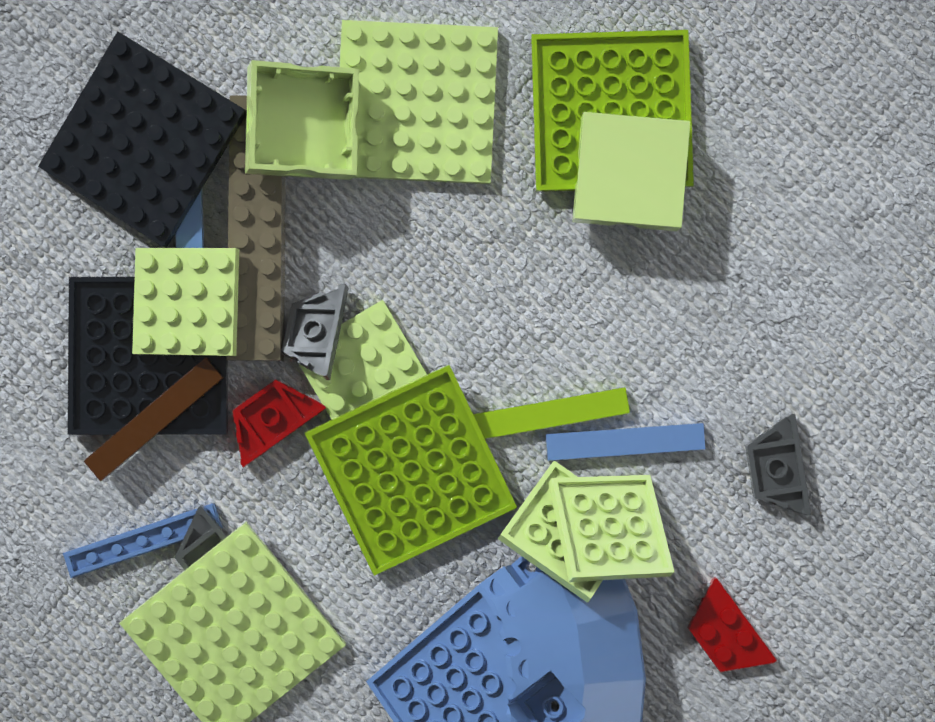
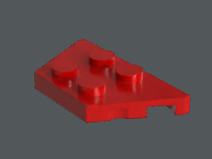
[232,379,326,467]
[687,577,777,672]

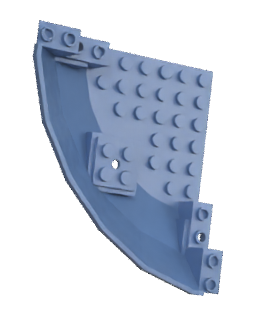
[366,556,646,722]

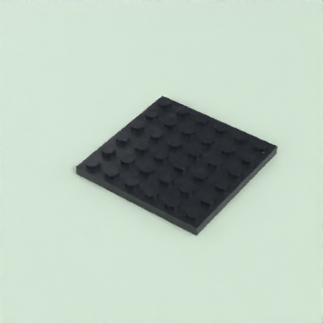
[38,31,246,248]
[68,277,228,435]

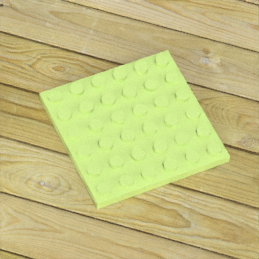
[340,20,498,184]
[119,522,346,722]

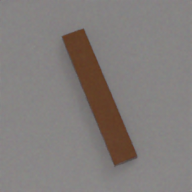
[84,358,224,481]

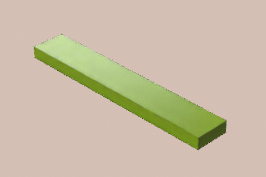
[473,387,630,439]

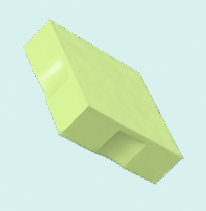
[245,60,359,180]
[572,112,690,231]

